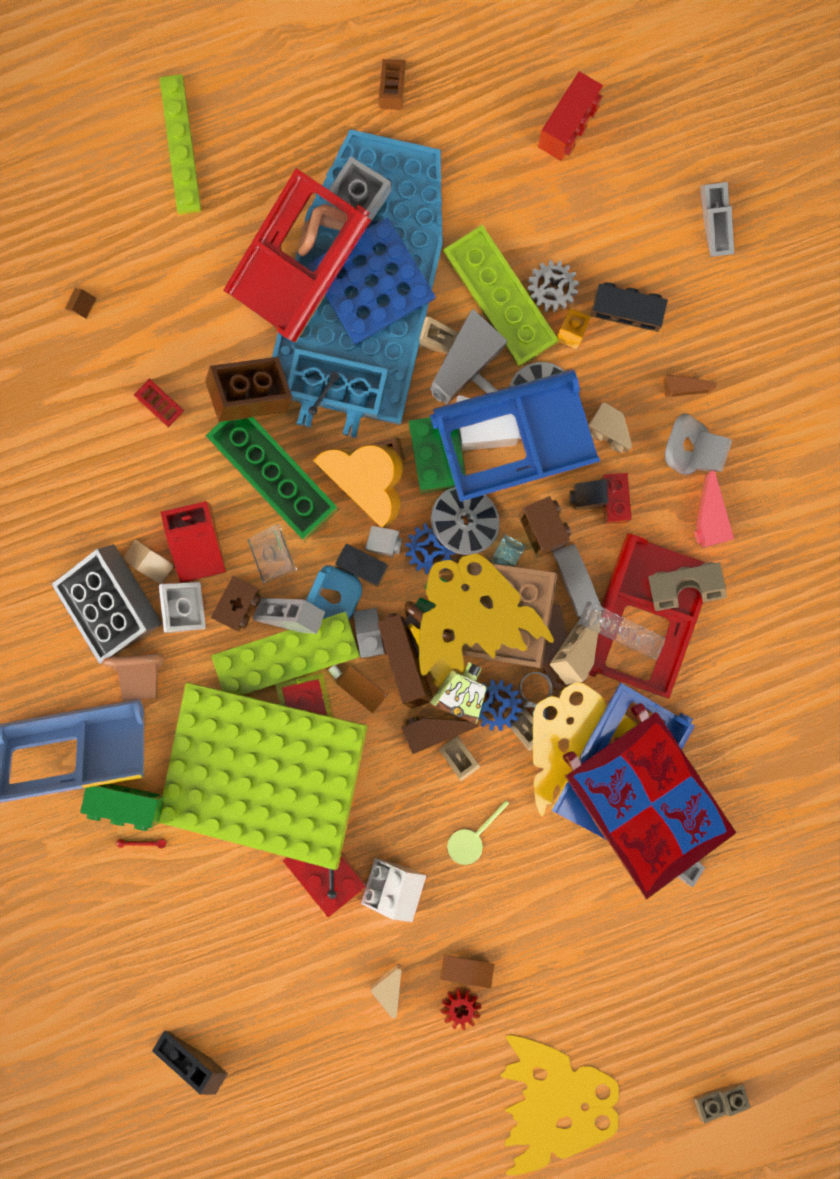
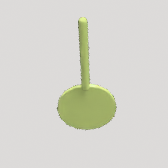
[447,801,509,865]

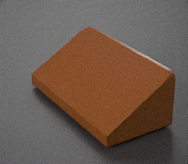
[336,665,387,713]

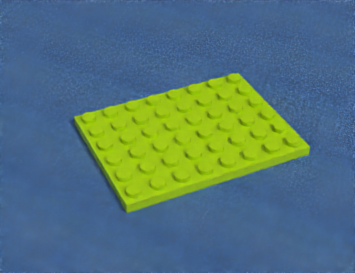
[159,682,368,870]

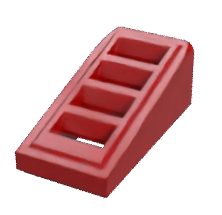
[133,378,184,428]

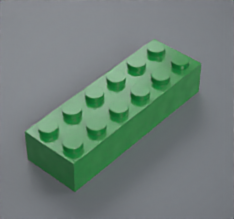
[205,417,339,542]

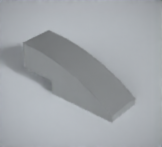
[700,182,734,257]
[553,544,602,617]

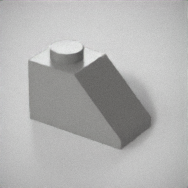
[353,608,385,658]

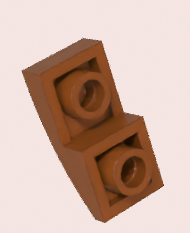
[440,955,495,988]

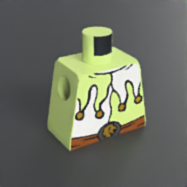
[431,662,486,724]

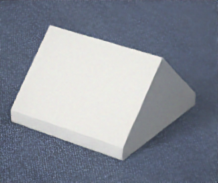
[159,582,206,633]

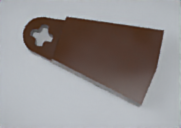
[542,604,573,691]

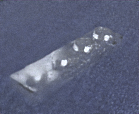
[578,602,666,660]

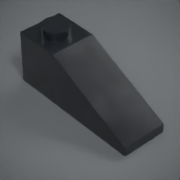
[152,1030,228,1095]

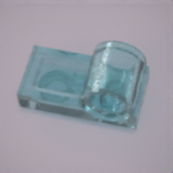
[490,535,526,567]

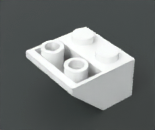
[361,858,426,922]

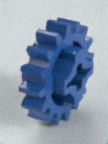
[405,524,456,575]
[478,680,523,731]

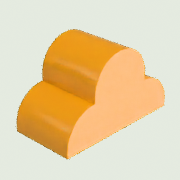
[313,444,403,528]

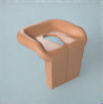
[298,204,348,257]
[103,653,164,701]

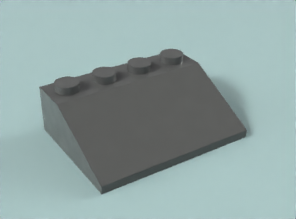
[52,544,162,664]

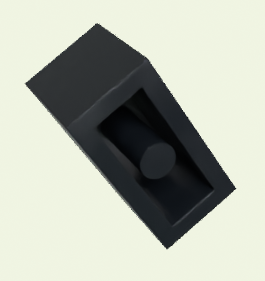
[335,543,389,588]

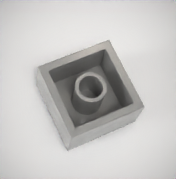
[326,157,391,229]

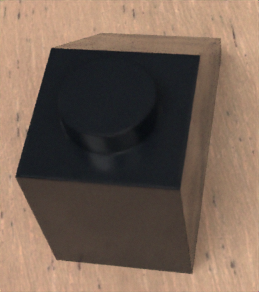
[569,479,608,510]

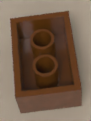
[205,357,292,422]
[518,496,572,558]

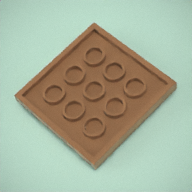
[450,562,558,668]

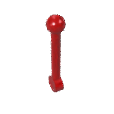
[116,838,167,849]

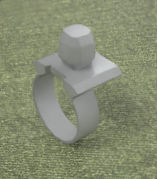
[518,672,553,720]

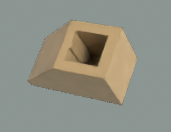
[589,402,632,453]

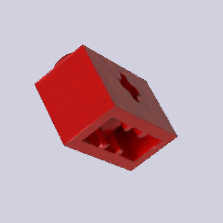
[600,473,632,525]

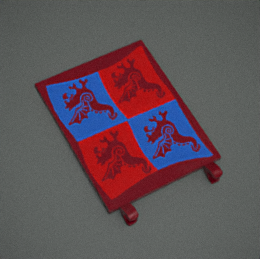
[562,703,737,900]

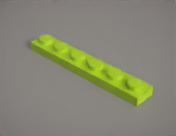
[159,74,202,215]

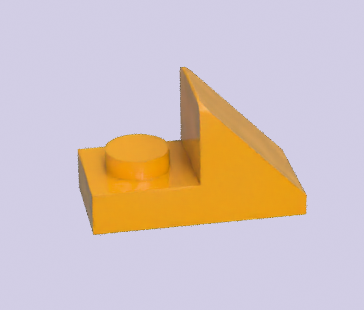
[557,308,591,349]

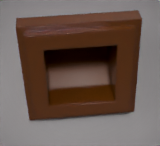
[65,288,96,319]

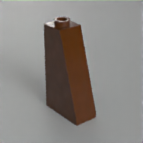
[377,613,433,709]

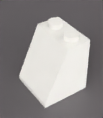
[456,396,521,451]

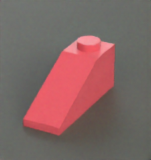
[694,471,734,548]

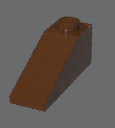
[402,716,479,754]

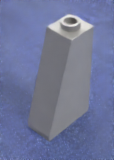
[430,309,507,405]

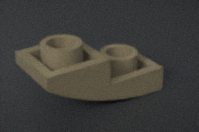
[693,1084,751,1123]

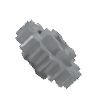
[527,260,579,313]

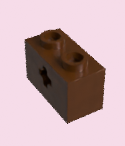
[211,576,262,631]

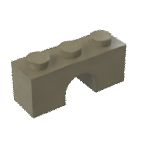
[648,562,727,611]

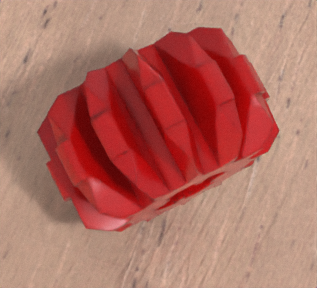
[441,987,482,1030]

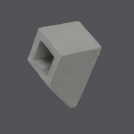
[365,526,402,558]

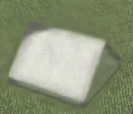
[247,524,298,583]

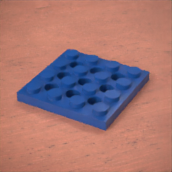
[307,217,436,346]

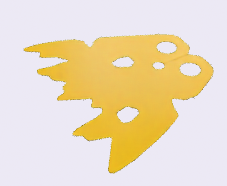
[419,554,554,676]
[533,682,637,816]
[501,1035,619,1176]

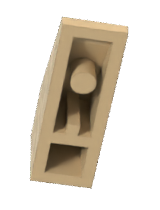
[550,611,601,684]

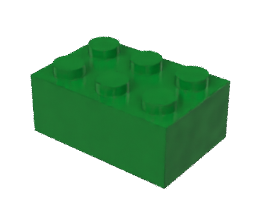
[409,417,466,494]
[80,783,164,831]

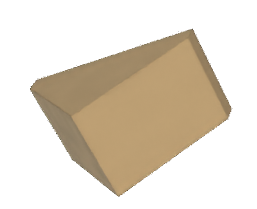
[419,317,459,354]
[123,539,175,584]
[510,706,547,751]
[439,735,480,781]
[370,964,402,1019]

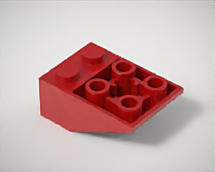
[160,501,227,583]

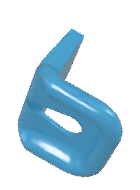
[306,565,362,621]

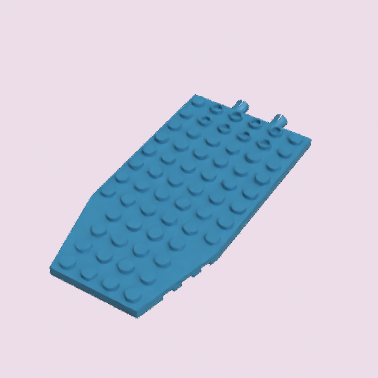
[272,129,442,438]

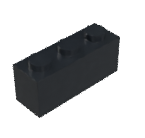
[590,282,668,332]

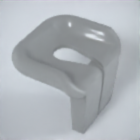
[665,413,732,475]

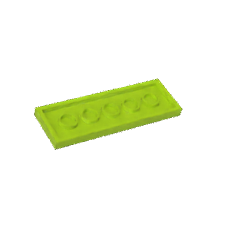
[443,225,559,367]
[211,612,361,695]

